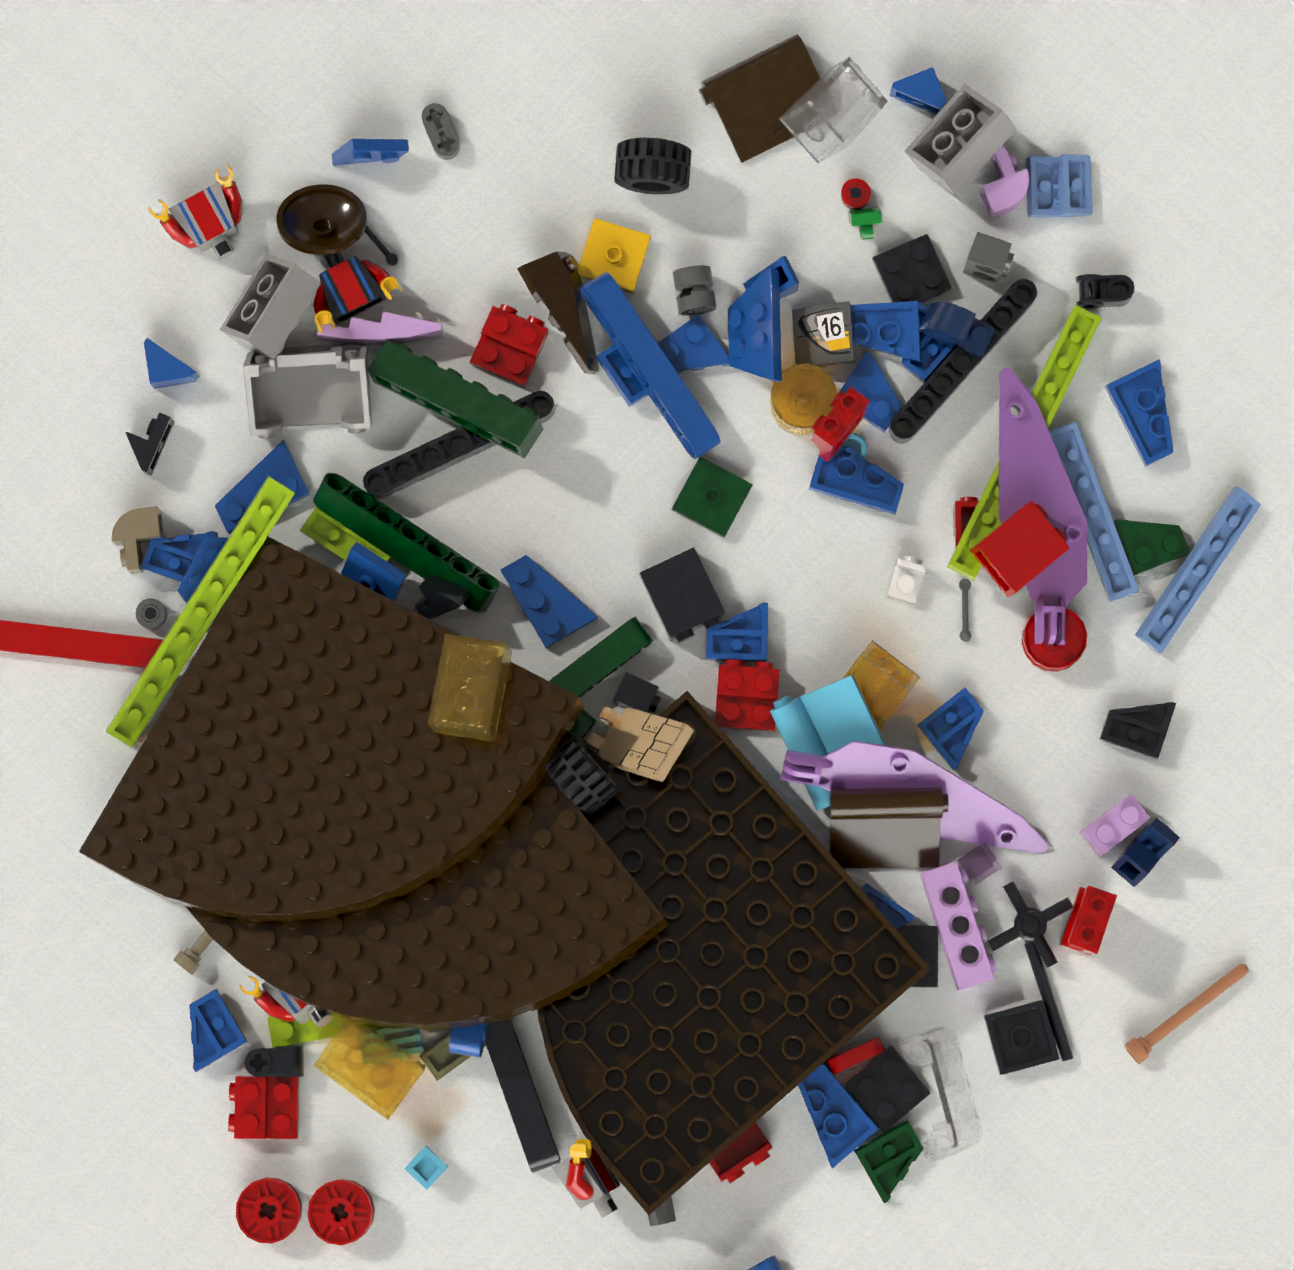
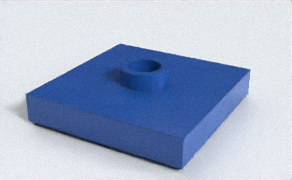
[341,542,407,602]

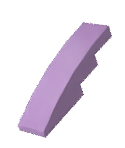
[317,312,444,345]

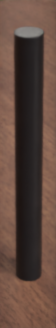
[1024,942,1074,1062]

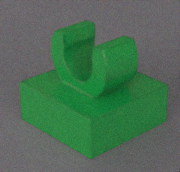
[848,207,882,240]

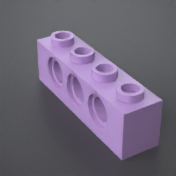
[919,862,997,990]

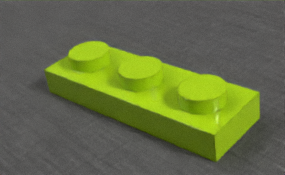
[300,507,392,563]

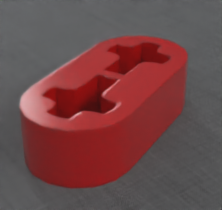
[827,1036,886,1075]

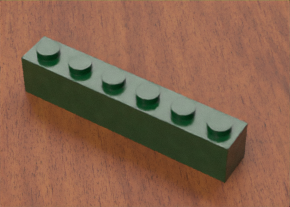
[368,341,543,459]

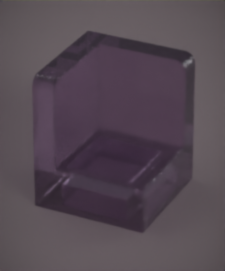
[957,842,1002,886]

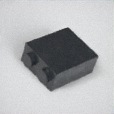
[639,547,725,643]

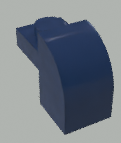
[918,302,995,357]
[1111,817,1180,887]

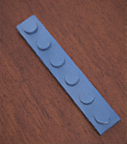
[1049,422,1139,602]
[1135,486,1261,654]

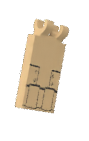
[584,707,694,782]

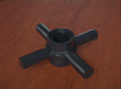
[988,881,1073,968]

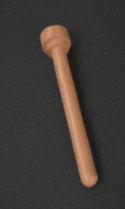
[1124,964,1248,1064]

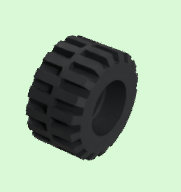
[614,137,692,194]
[545,733,620,815]

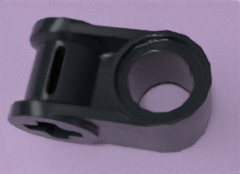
[1076,274,1135,309]
[244,1045,304,1077]

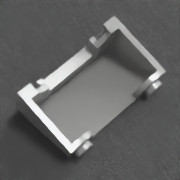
[243,343,372,439]

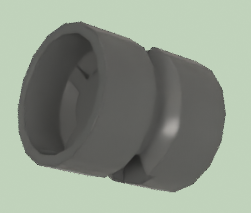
[673,265,717,316]

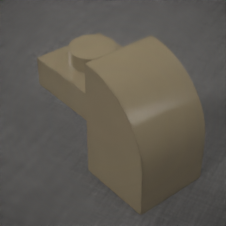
[112,506,164,574]

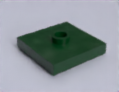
[671,457,753,538]

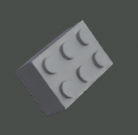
[905,84,1017,196]
[220,254,321,359]

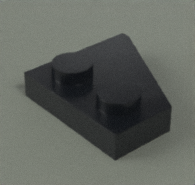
[1099,702,1176,759]

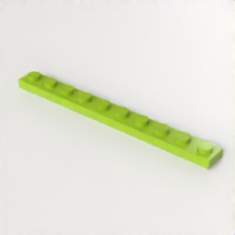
[947,305,1102,581]
[106,475,295,747]

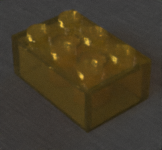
[427,634,512,741]
[313,1019,426,1120]

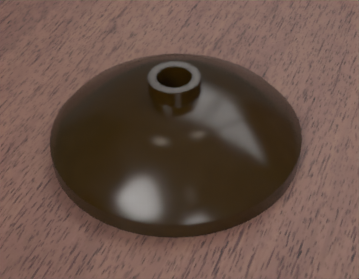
[276,184,367,255]

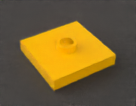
[577,218,651,293]

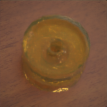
[769,363,837,436]

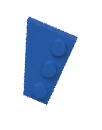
[851,301,921,362]
[1105,359,1174,467]
[215,440,310,534]
[808,444,904,515]
[500,555,598,648]
[798,1063,879,1168]

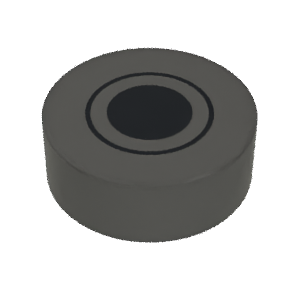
[135,598,167,629]

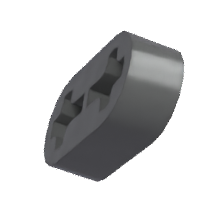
[421,103,460,160]

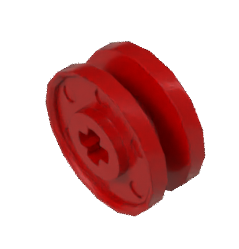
[1021,608,1087,672]
[235,1177,302,1244]
[307,1179,375,1245]

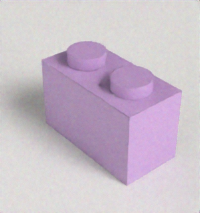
[1079,794,1150,857]

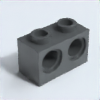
[963,232,1014,284]

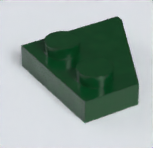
[1114,519,1190,576]
[854,1120,924,1203]

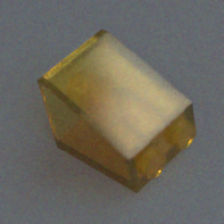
[843,640,920,731]

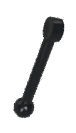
[364,225,398,266]

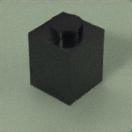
[613,672,662,713]

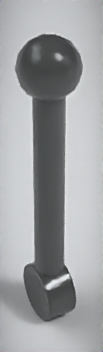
[959,579,971,642]

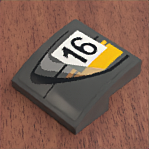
[792,301,855,370]

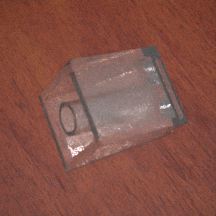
[779,57,888,163]

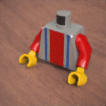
[148,164,243,260]
[240,976,332,1027]
[552,1139,620,1218]

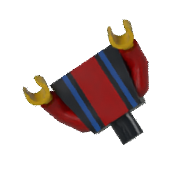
[313,252,403,333]

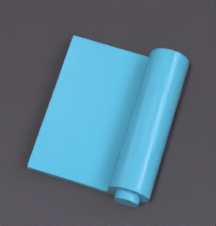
[770,675,886,810]

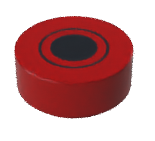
[840,178,871,210]

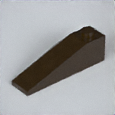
[517,251,599,374]

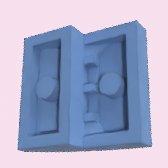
[1026,154,1093,218]

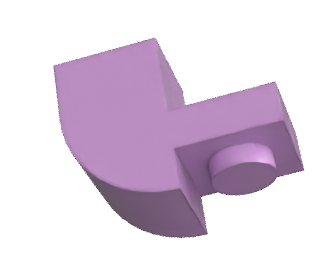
[980,145,1029,220]

